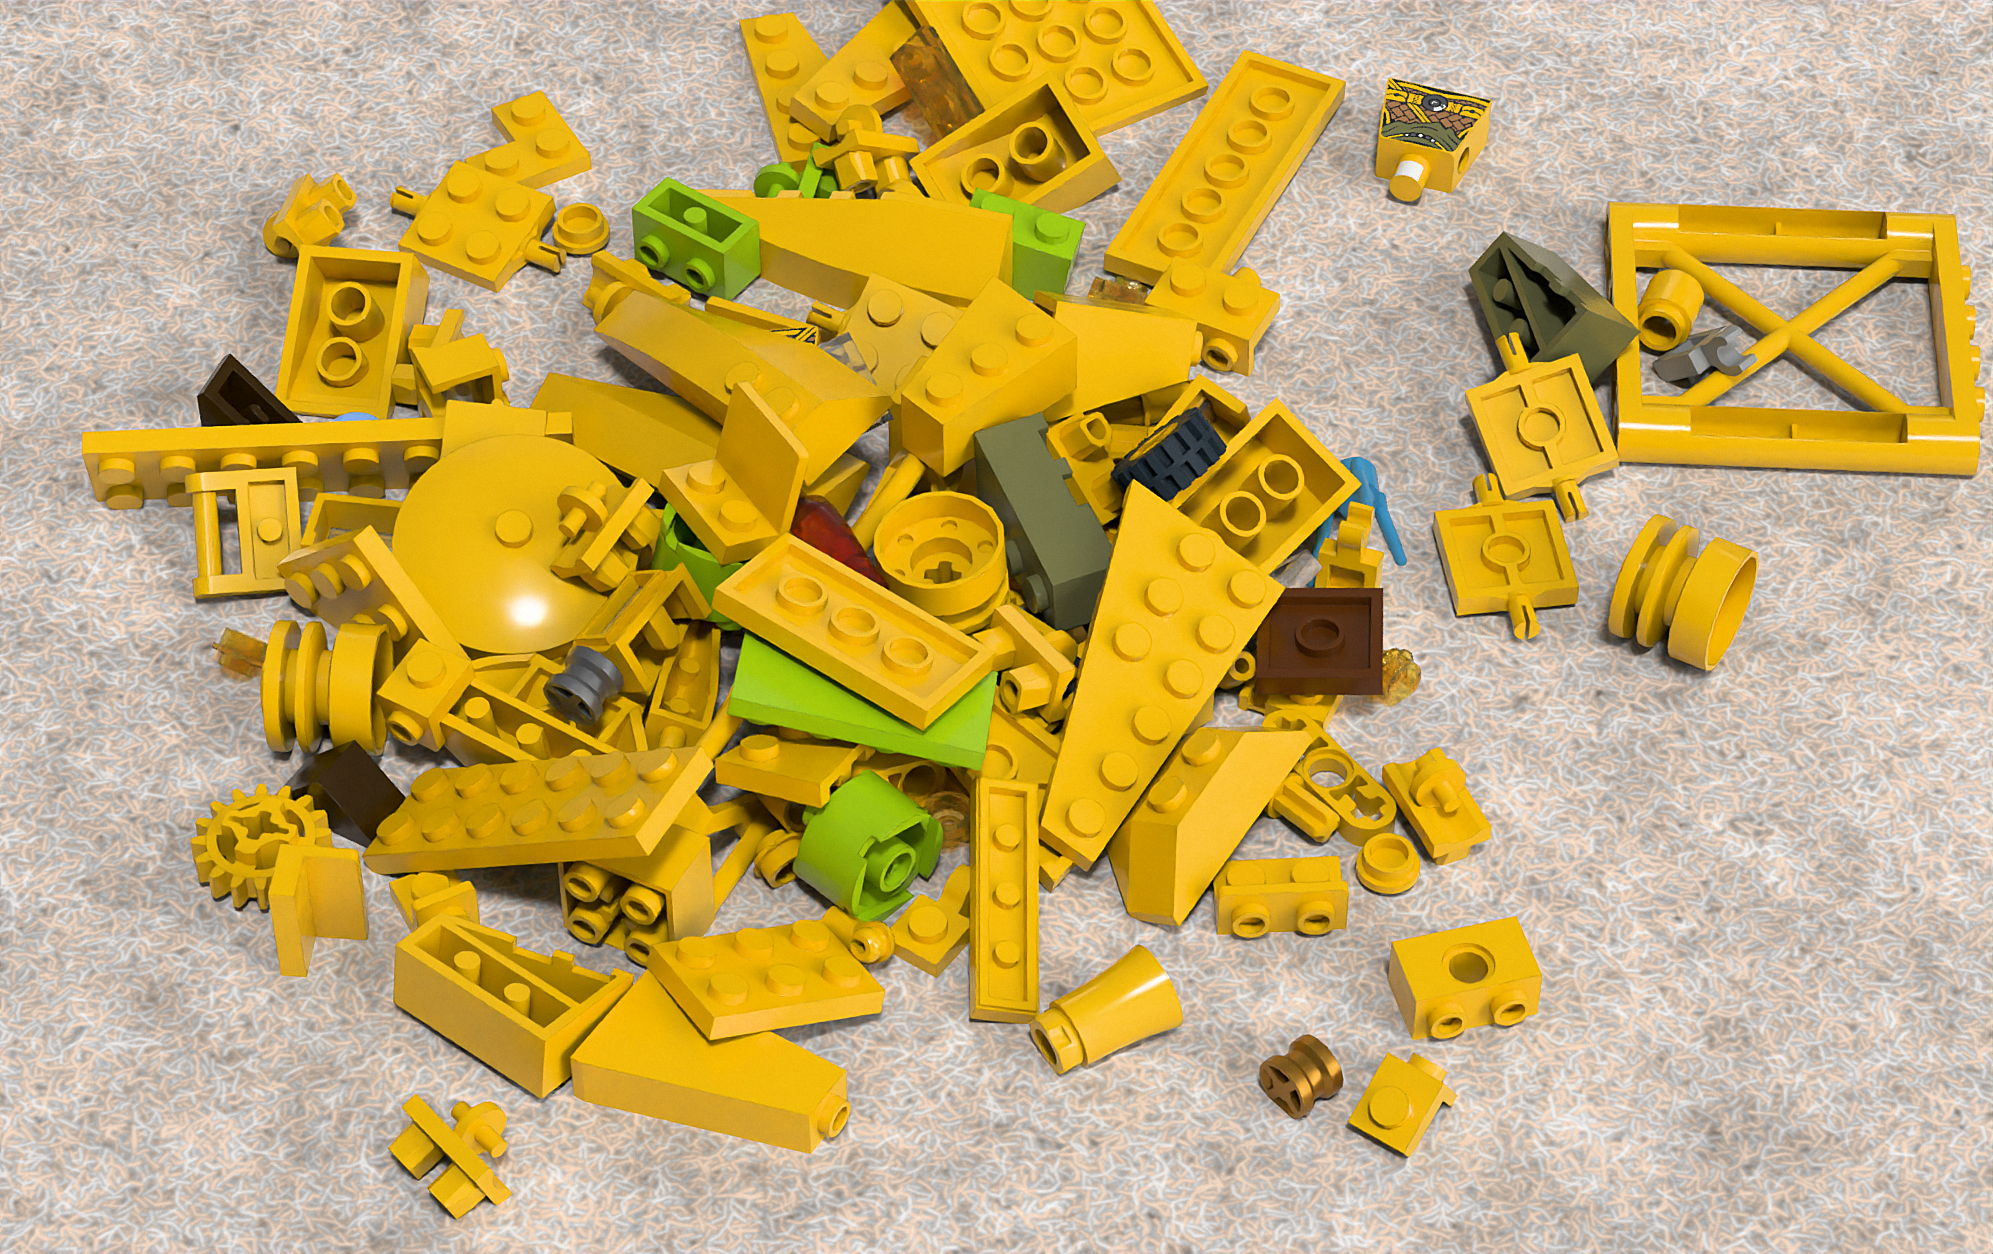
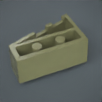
[1468,231,1641,386]
[974,412,1111,631]

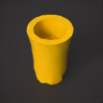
[1029,944,1183,1075]

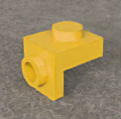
[376,638,476,752]
[1347,1052,1458,1158]

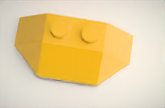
[440,653,649,767]
[1106,726,1313,926]

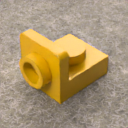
[389,870,480,933]

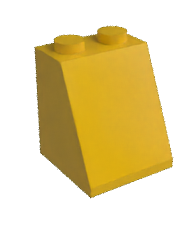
[1033,290,1203,422]

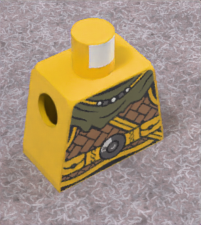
[1375,77,1492,201]

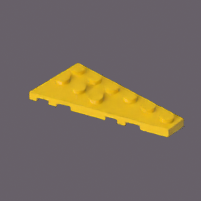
[1038,479,1286,872]

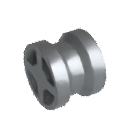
[543,646,624,726]

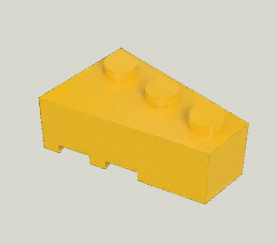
[901,275,1077,477]

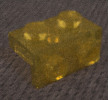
[889,25,984,141]

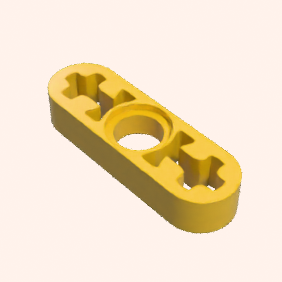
[1261,709,1397,847]

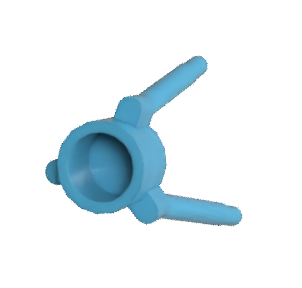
[1307,456,1407,588]

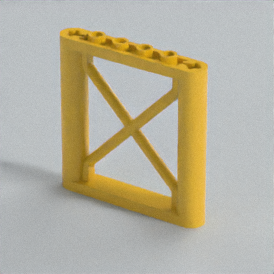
[1604,201,1985,476]

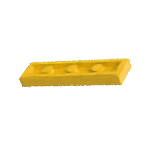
[969,775,1039,1024]

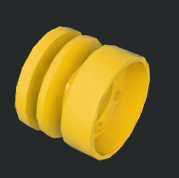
[874,491,1011,637]
[1608,514,1759,671]
[260,620,394,756]

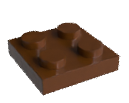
[1256,588,1384,695]

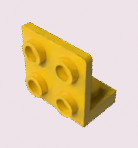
[658,381,809,566]

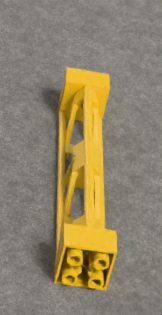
[558,355,978,966]

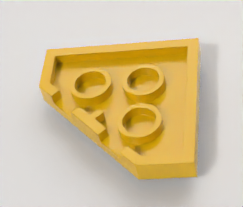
[276,525,471,667]

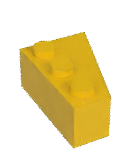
[393,912,634,1099]

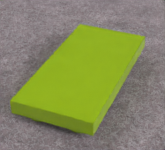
[727,629,998,771]

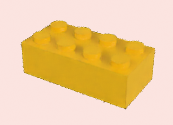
[1167,397,1362,575]

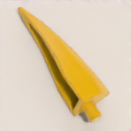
[644,618,721,750]

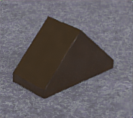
[197,353,303,427]
[276,740,406,848]

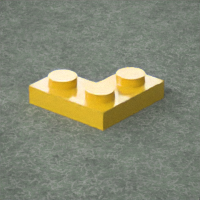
[464,90,592,190]

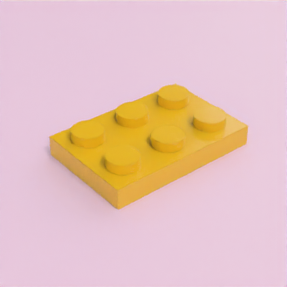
[646,919,886,1040]

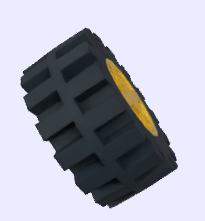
[1110,407,1227,502]

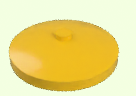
[392,434,641,660]

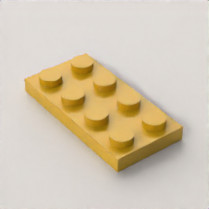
[711,532,996,731]

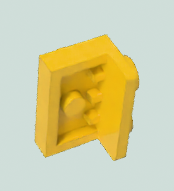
[1144,256,1280,377]

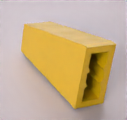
[570,969,851,1154]

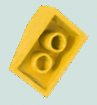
[908,69,1122,214]
[275,244,430,420]

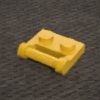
[184,467,302,599]

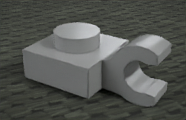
[1652,325,1758,384]

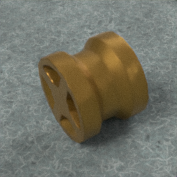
[1259,1034,1344,1119]

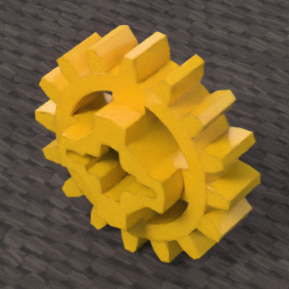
[191,783,333,909]

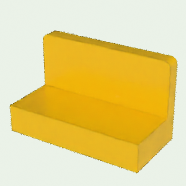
[268,844,370,977]

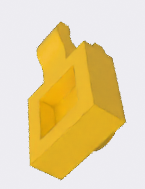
[1315,501,1384,588]
[890,863,970,978]

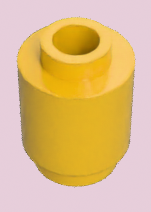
[1638,269,1704,351]

